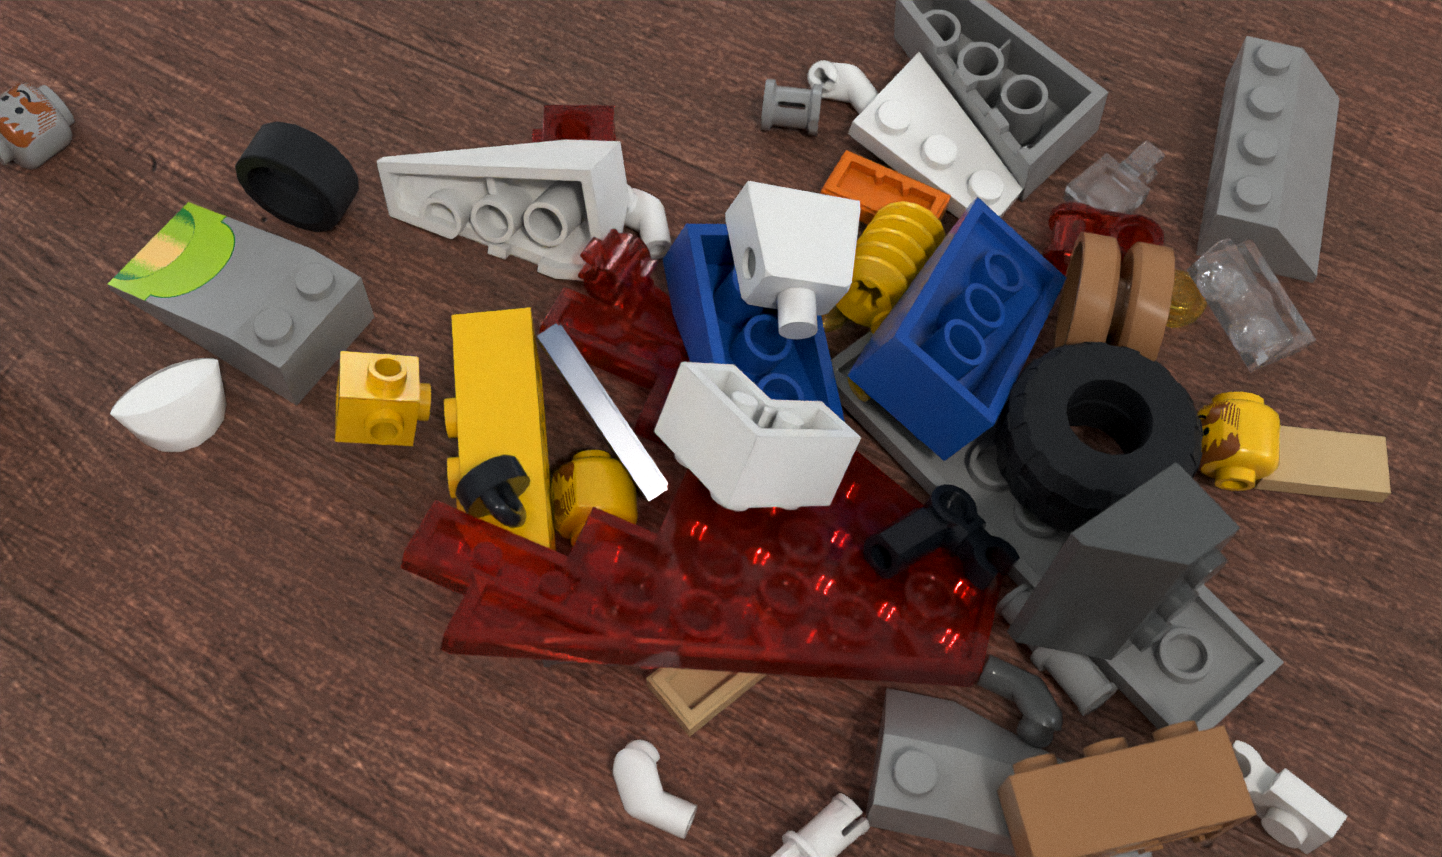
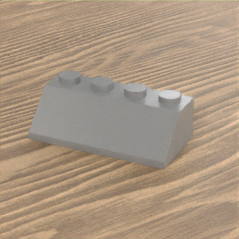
[1196,36,1340,283]

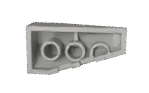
[865,688,1152,857]

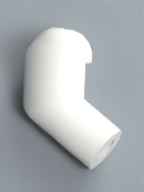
[808,60,879,114]
[624,184,672,259]
[613,740,698,839]

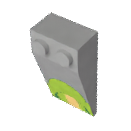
[107,202,375,406]

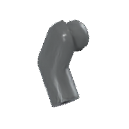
[977,654,1063,748]

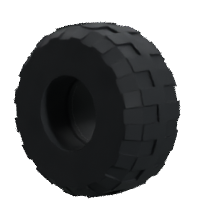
[995,342,1204,534]

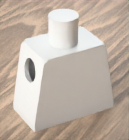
[725,181,860,339]

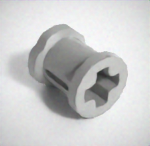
[761,79,823,136]

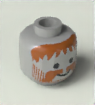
[0,82,75,170]

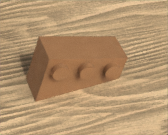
[997,721,1257,857]

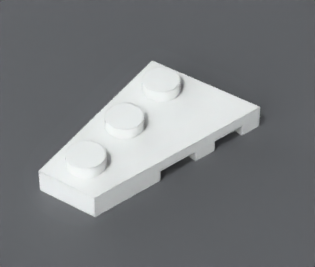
[848,52,1023,218]

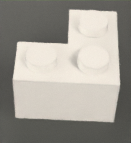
[654,362,861,511]

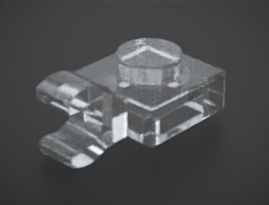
[1063,141,1165,235]

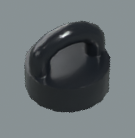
[455,455,530,528]

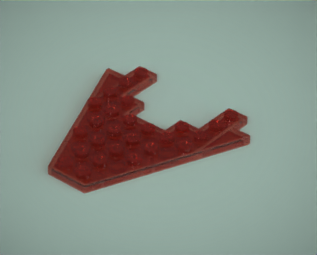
[401,277,1003,687]

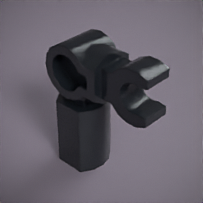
[863,484,1020,590]

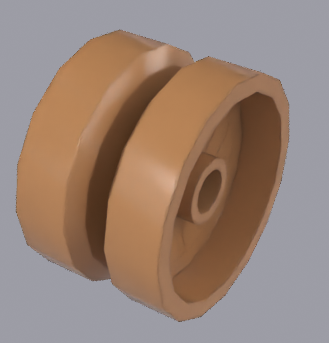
[1053,232,1175,361]

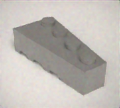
[894,0,1108,202]

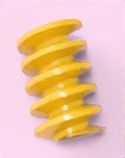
[836,201,946,327]

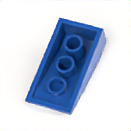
[847,197,1067,461]
[663,223,845,422]

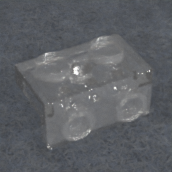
[1187,238,1316,372]

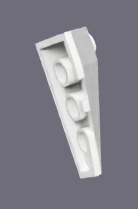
[377,140,629,282]

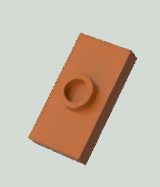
[820,150,951,225]

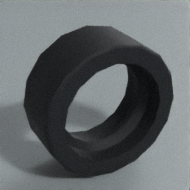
[235,121,359,232]

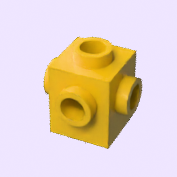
[335,351,431,446]

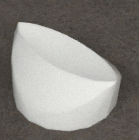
[110,358,227,452]

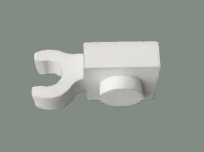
[1232,740,1347,855]

